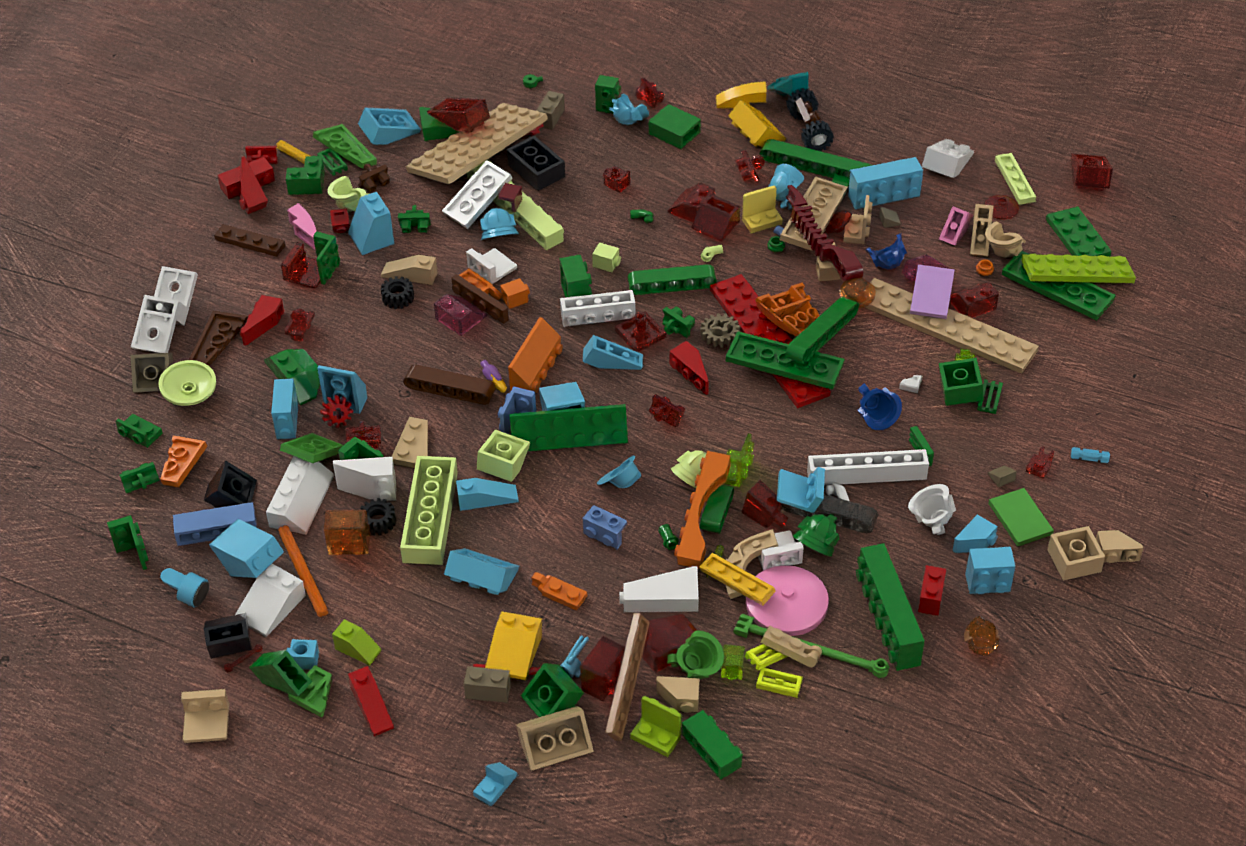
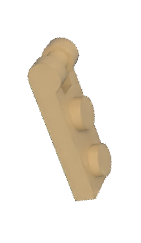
[761,626,822,667]

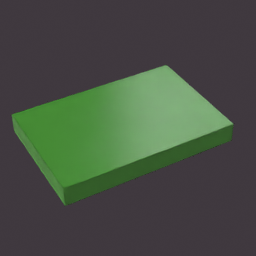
[280,433,343,463]
[988,488,1054,547]

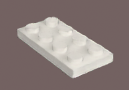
[442,160,512,229]

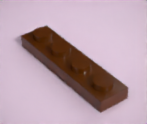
[214,224,285,257]
[451,274,509,324]

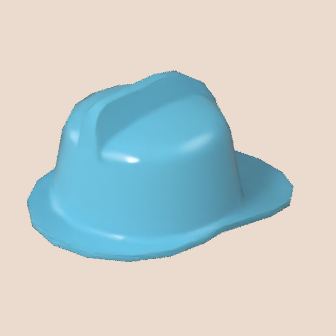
[597,455,641,488]

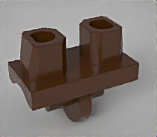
[358,163,390,193]

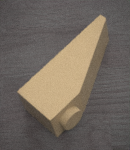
[970,204,993,257]
[381,255,437,285]

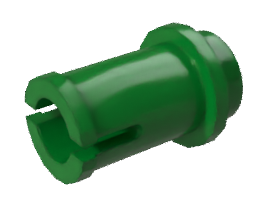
[658,524,679,550]

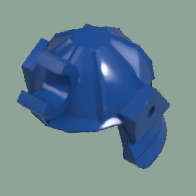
[865,233,907,270]
[857,383,902,430]

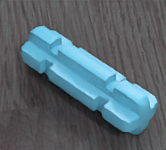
[1071,447,1110,463]

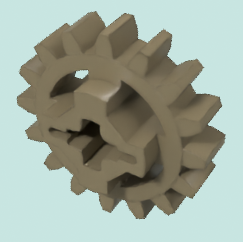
[700,313,740,348]

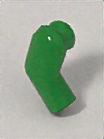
[630,209,654,223]

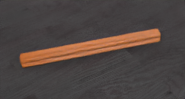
[278,525,328,617]

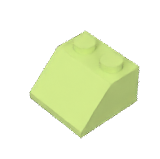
[477,430,530,482]

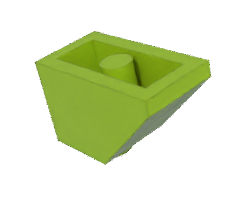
[332,619,381,666]

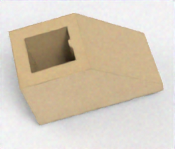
[816,242,841,281]
[1096,530,1143,563]

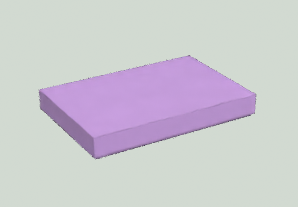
[910,264,954,319]

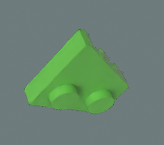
[288,665,332,718]

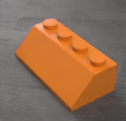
[508,317,563,393]

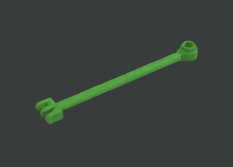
[733,614,889,678]

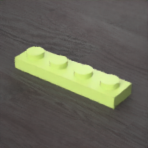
[995,153,1036,205]

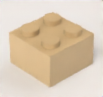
[1047,526,1105,581]

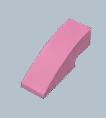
[287,203,316,251]

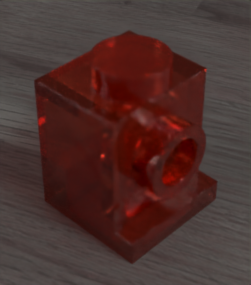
[603,166,631,193]

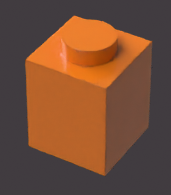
[500,278,530,309]

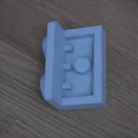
[583,505,627,549]

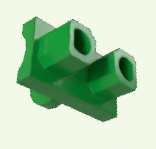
[398,205,431,233]
[662,306,695,338]
[119,462,160,493]

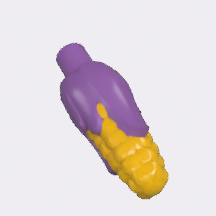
[480,360,507,393]

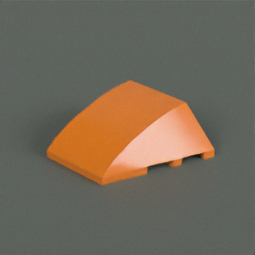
[755,282,819,336]

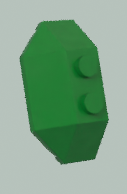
[264,349,320,406]

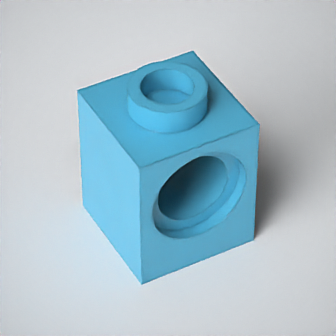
[287,639,319,670]

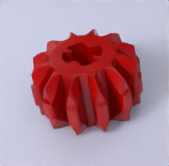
[320,395,353,428]

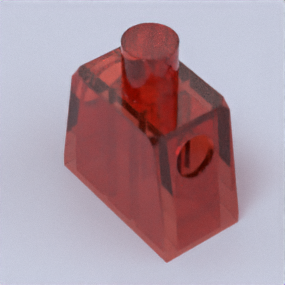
[741,480,788,528]

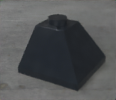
[204,461,257,508]

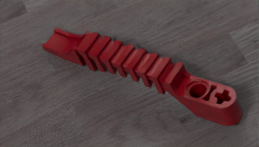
[786,185,863,281]

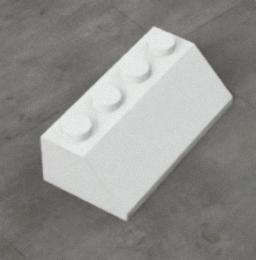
[266,456,334,535]

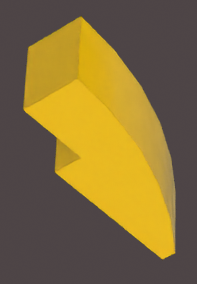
[716,82,767,108]

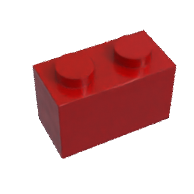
[918,565,946,616]

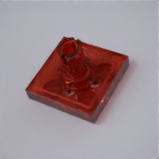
[615,311,666,352]

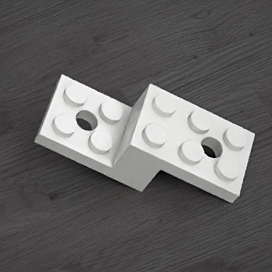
[131,266,198,353]

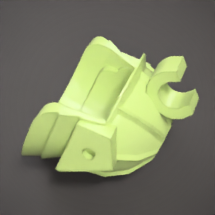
[328,176,369,212]
[671,450,706,488]

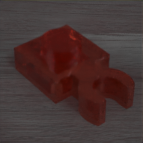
[1025,446,1054,479]

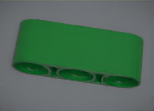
[700,484,734,534]

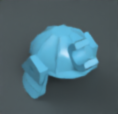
[609,93,649,125]
[769,164,804,210]
[480,208,519,240]

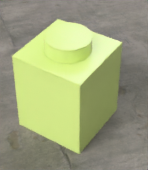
[592,243,621,272]

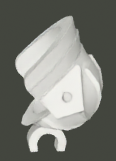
[908,484,956,535]

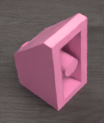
[939,207,974,246]

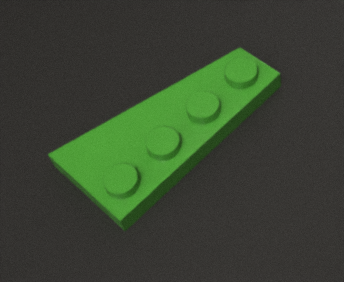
[313,124,377,168]

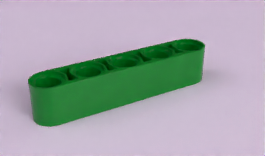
[627,264,717,295]

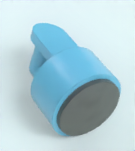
[161,568,209,608]

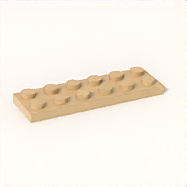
[780,177,848,251]

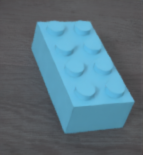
[848,157,923,209]

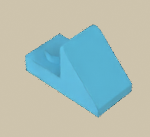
[473,762,518,807]

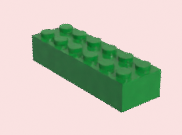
[856,543,925,671]

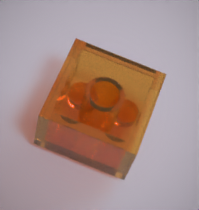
[324,510,370,555]

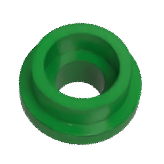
[767,236,785,252]

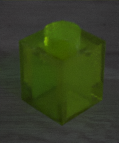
[721,645,745,680]

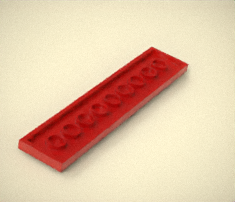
[710,274,831,409]

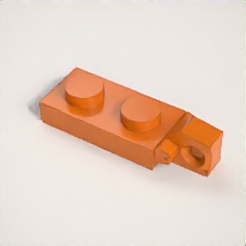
[531,572,587,610]

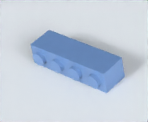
[173,502,257,546]

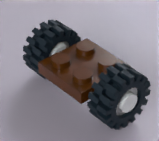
[786,88,834,151]

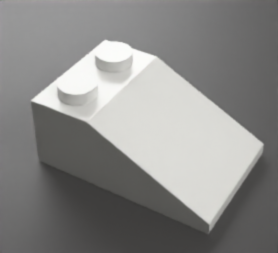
[333,457,396,501]
[235,564,306,637]

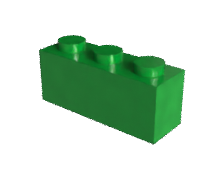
[682,710,743,780]

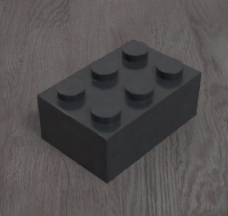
[507,136,565,191]

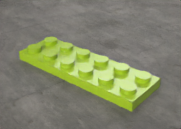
[1021,254,1136,283]

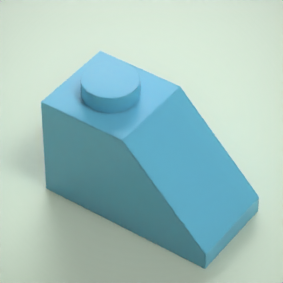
[953,514,998,553]

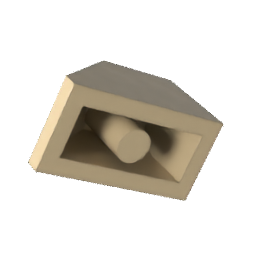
[656,676,700,713]

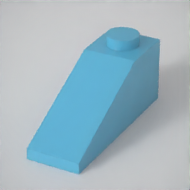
[583,335,643,370]
[456,478,519,511]

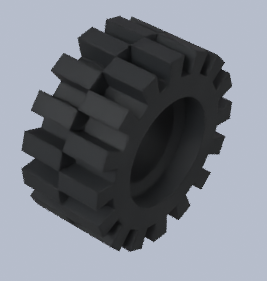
[381,276,414,309]
[359,498,396,536]

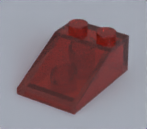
[427,97,490,133]
[1071,153,1113,191]
[642,614,698,673]

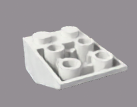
[922,139,974,178]

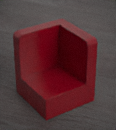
[498,183,522,212]

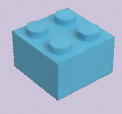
[965,547,1016,594]

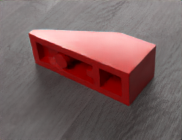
[239,156,268,214]
[348,666,394,736]

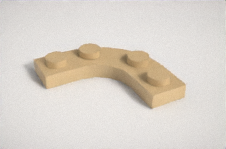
[726,529,778,599]

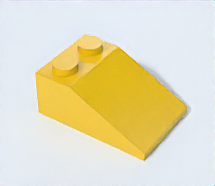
[485,612,542,680]

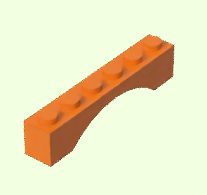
[674,451,731,569]

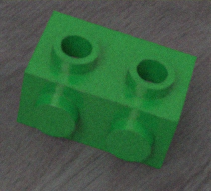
[595,75,621,114]

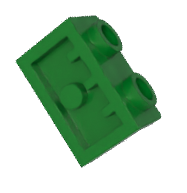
[115,414,163,448]

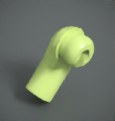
[701,245,723,262]

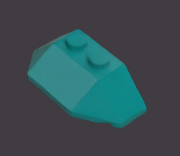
[767,72,809,97]

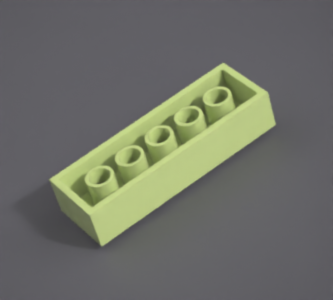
[400,456,458,565]

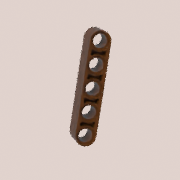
[403,364,496,405]

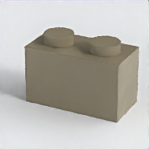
[536,91,565,130]
[464,666,511,703]

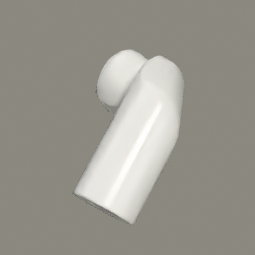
[825,483,850,506]

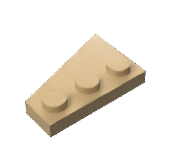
[392,417,428,468]

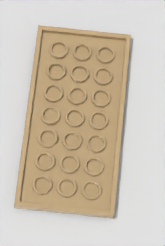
[406,103,548,184]

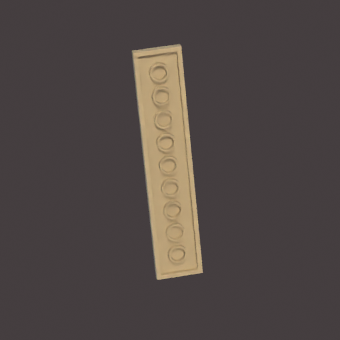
[857,278,1039,374]

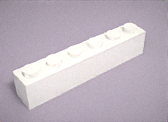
[807,449,929,485]

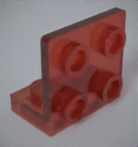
[281,242,320,289]

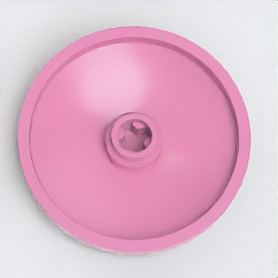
[746,565,829,636]

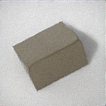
[879,207,901,228]
[988,465,1017,487]

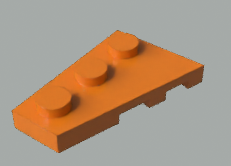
[160,435,208,488]

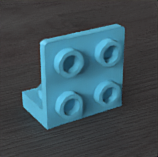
[777,467,825,513]

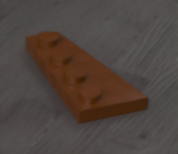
[189,311,248,366]

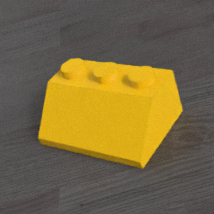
[728,100,786,147]

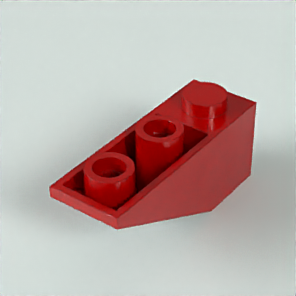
[240,295,284,346]
[669,341,709,395]

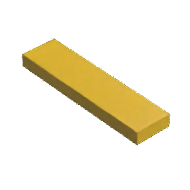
[699,553,776,606]

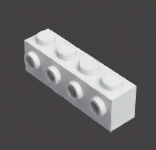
[560,290,636,327]

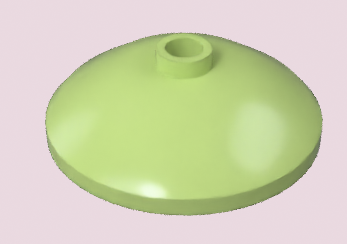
[159,360,216,406]

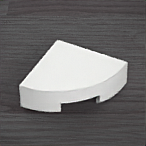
[899,375,923,393]

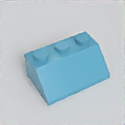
[444,548,519,595]

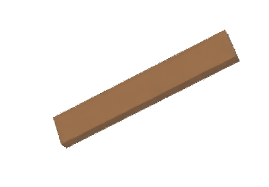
[605,613,650,741]

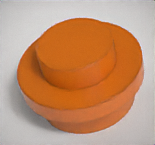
[976,259,994,276]

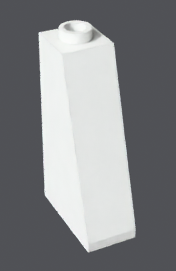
[619,566,698,612]

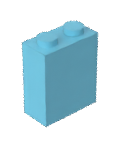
[271,379,298,439]

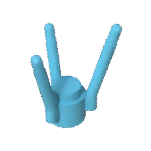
[560,636,606,678]

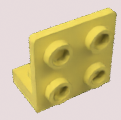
[742,186,783,233]

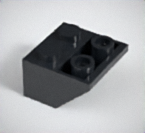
[204,613,252,659]

